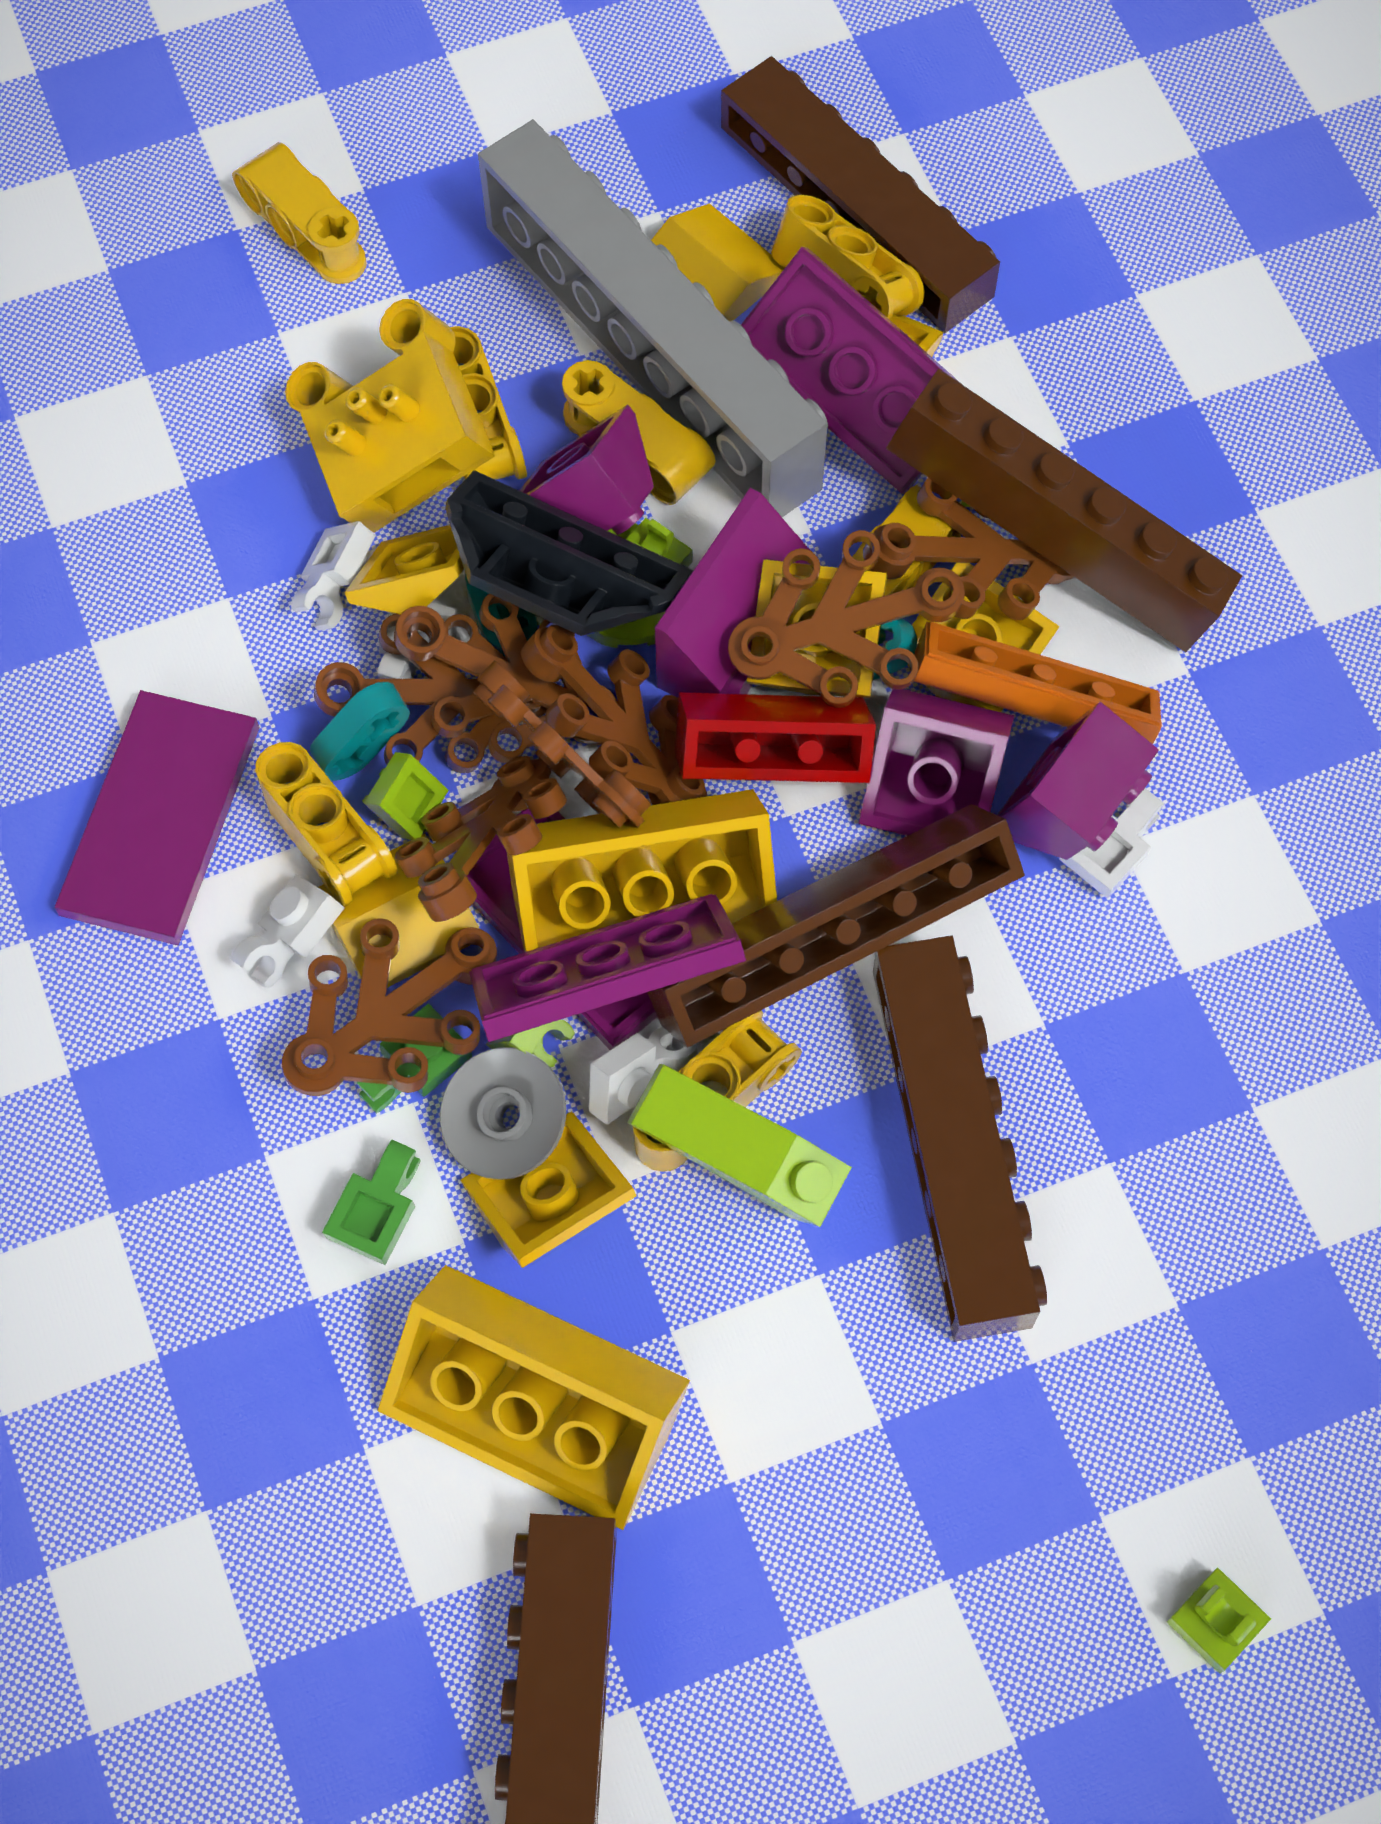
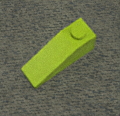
[627,1064,852,1227]

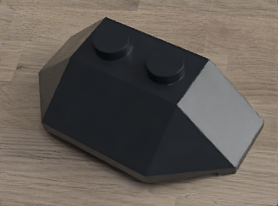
[445,470,693,636]

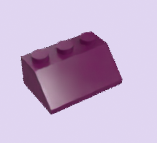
[655,488,811,697]

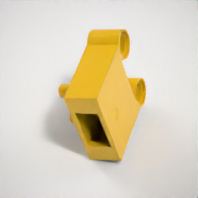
[285,299,495,533]

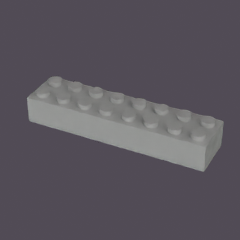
[478,119,828,517]

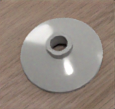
[440,1048,566,1180]

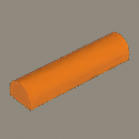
[910,621,1162,744]

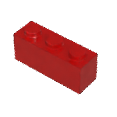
[675,692,876,783]

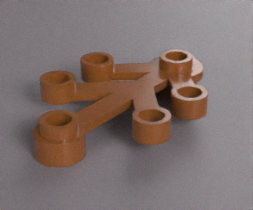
[863,478,1074,620]
[728,530,965,708]
[394,594,618,763]
[314,614,547,774]
[521,625,707,805]
[473,660,651,828]
[395,756,567,922]
[282,918,497,1096]

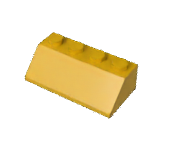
[507,789,777,952]
[377,1265,690,1530]

